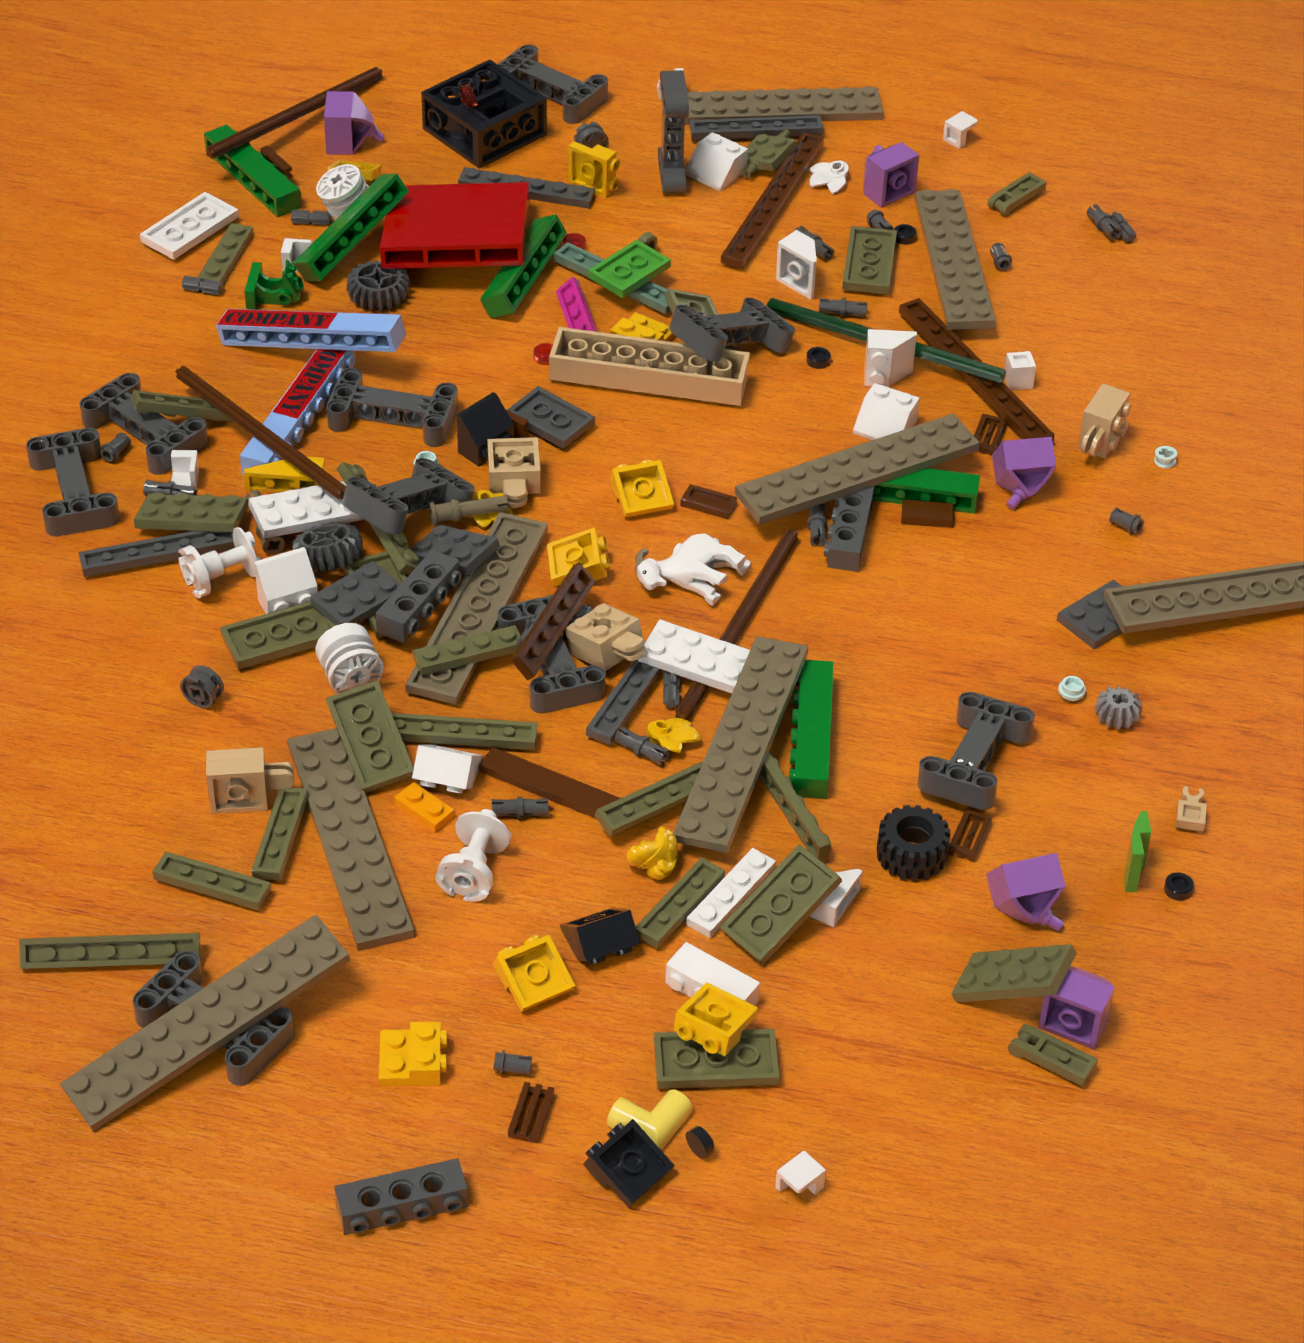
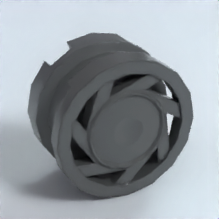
[574,122,609,149]
[180,665,224,708]

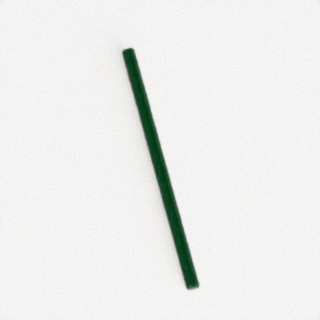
[767,298,1006,383]

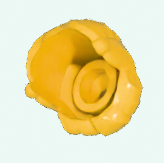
[626,827,678,880]

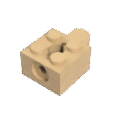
[1078,383,1132,458]
[487,437,540,508]
[565,603,646,671]
[206,747,294,814]

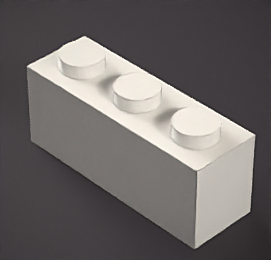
[665,942,760,1006]

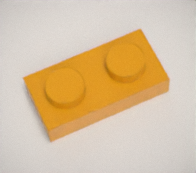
[394,782,455,833]

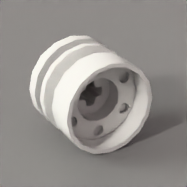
[316,164,369,221]
[315,623,384,693]

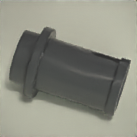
[867,210,893,230]
[990,243,1012,270]
[100,433,131,462]
[1109,507,1144,534]
[493,1050,532,1076]

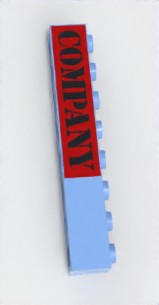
[216,309,406,352]
[240,349,356,475]

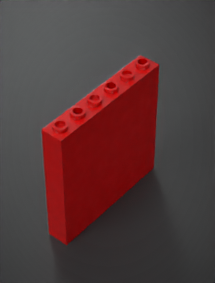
[380,182,530,269]

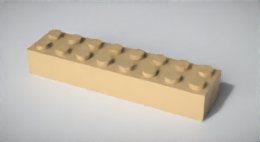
[549,327,750,406]

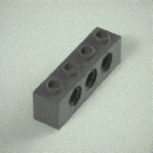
[824,486,874,572]
[376,549,461,643]
[334,1158,468,1235]

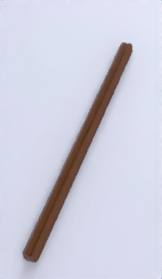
[206,67,383,159]
[175,366,346,500]
[675,529,798,721]

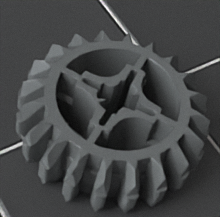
[346,260,411,312]
[293,522,363,573]

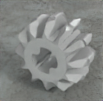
[1095,685,1142,731]

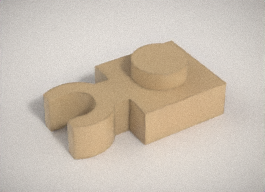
[1175,786,1207,832]

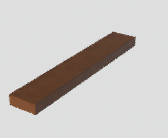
[511,562,595,680]
[479,747,628,831]

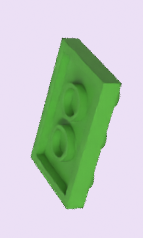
[588,240,671,298]

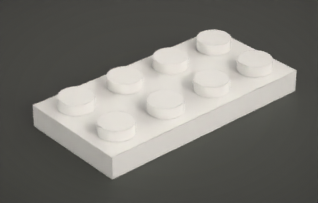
[140,192,239,260]
[249,481,363,539]
[638,619,750,693]

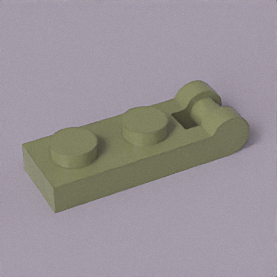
[987,172,1047,217]
[1008,1024,1098,1087]

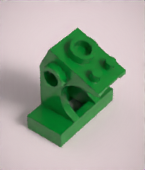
[244,259,304,310]

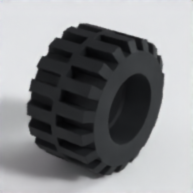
[876,805,951,881]

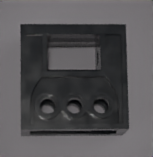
[421,59,547,169]

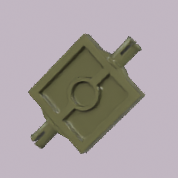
[742,129,797,178]

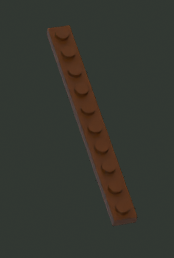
[721,132,824,269]
[899,298,1055,442]

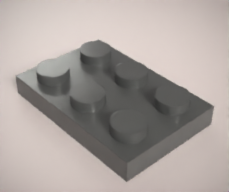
[508,386,595,449]
[411,525,500,575]
[310,561,401,625]
[1057,579,1123,649]

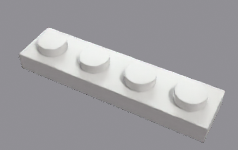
[686,848,776,938]

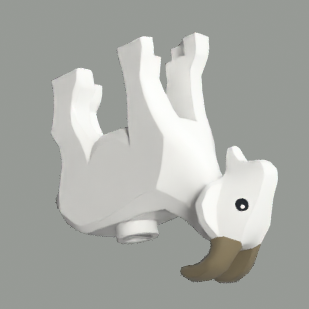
[635,534,751,606]

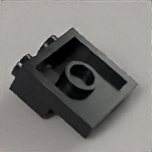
[583,1119,675,1208]

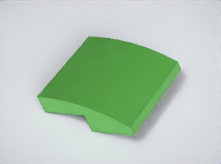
[1124,811,1152,892]

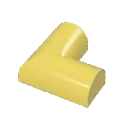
[607,1090,693,1150]

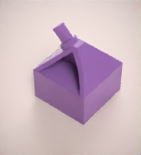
[324,91,384,155]
[863,142,919,208]
[992,437,1056,510]
[986,853,1066,932]
[1038,966,1115,1050]

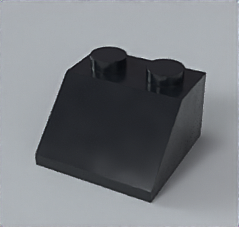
[457,392,514,467]
[560,907,640,965]

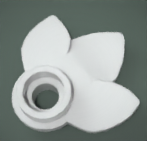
[810,160,849,194]

